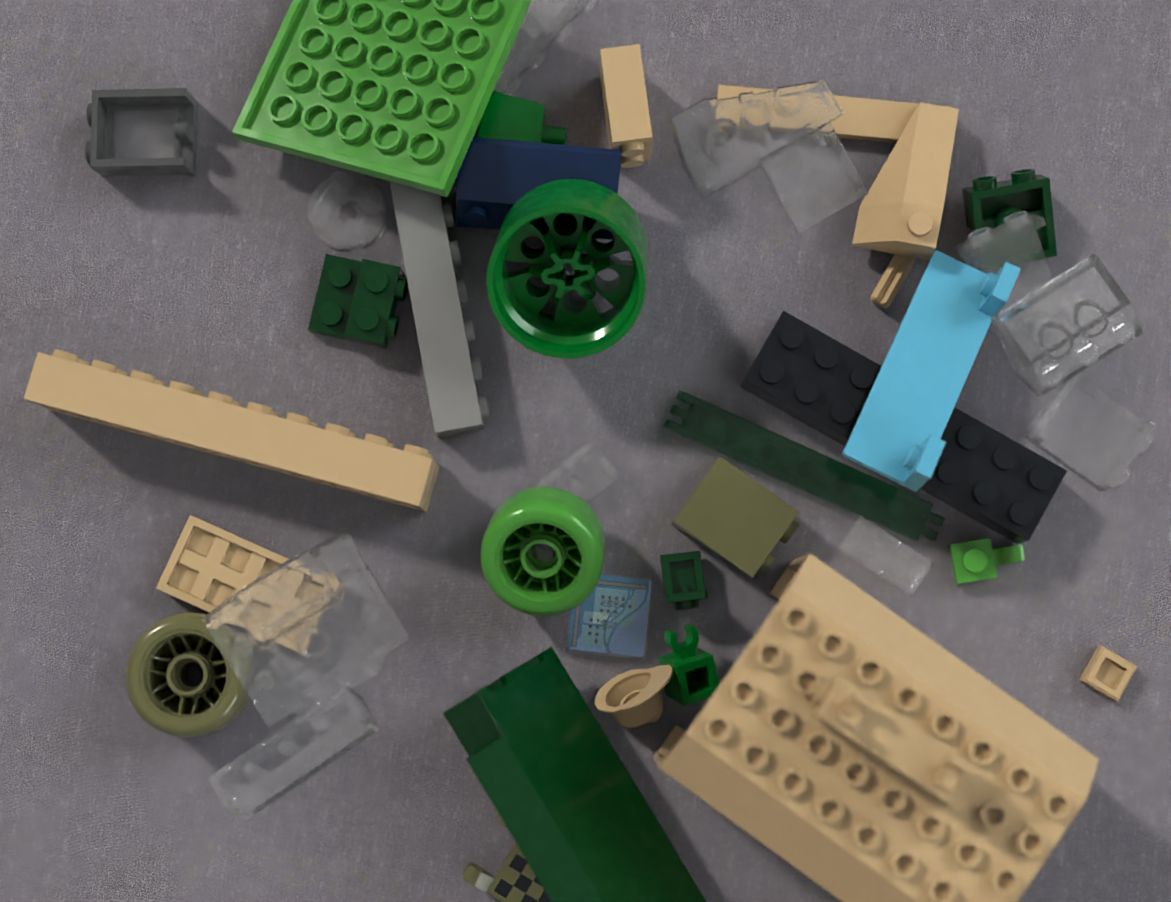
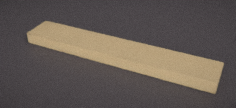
[714,84,951,143]

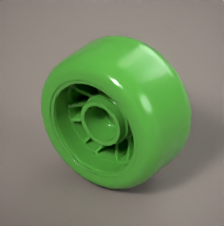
[481,487,606,616]

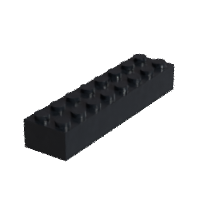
[740,311,1067,544]

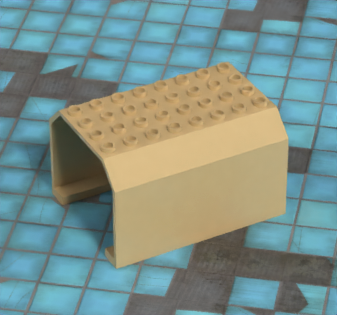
[653,553,1099,902]

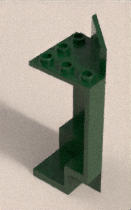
[443,646,707,902]

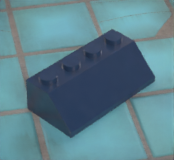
[456,137,621,240]

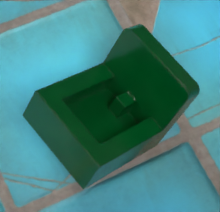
[660,551,708,610]

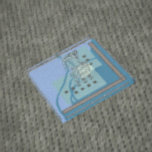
[566,573,653,659]

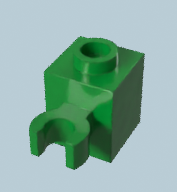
[658,624,719,706]

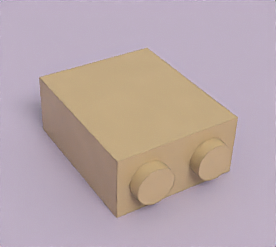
[600,44,653,168]

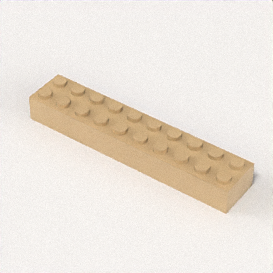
[23,349,440,512]

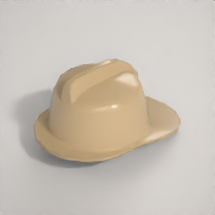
[594,665,673,728]

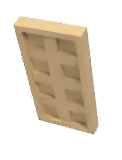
[156,515,338,654]

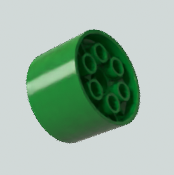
[486,179,648,359]

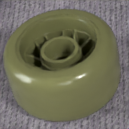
[126,613,257,737]

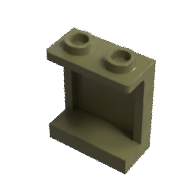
[671,456,799,579]

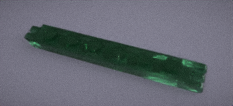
[663,390,945,541]

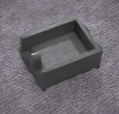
[85,88,198,177]

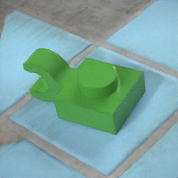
[948,538,1025,584]

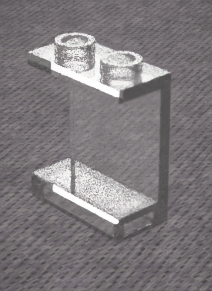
[956,211,1073,338]

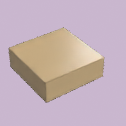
[1079,646,1138,702]

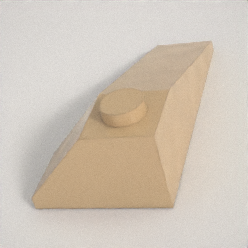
[852,102,959,260]

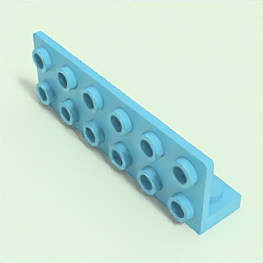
[842,251,1021,492]

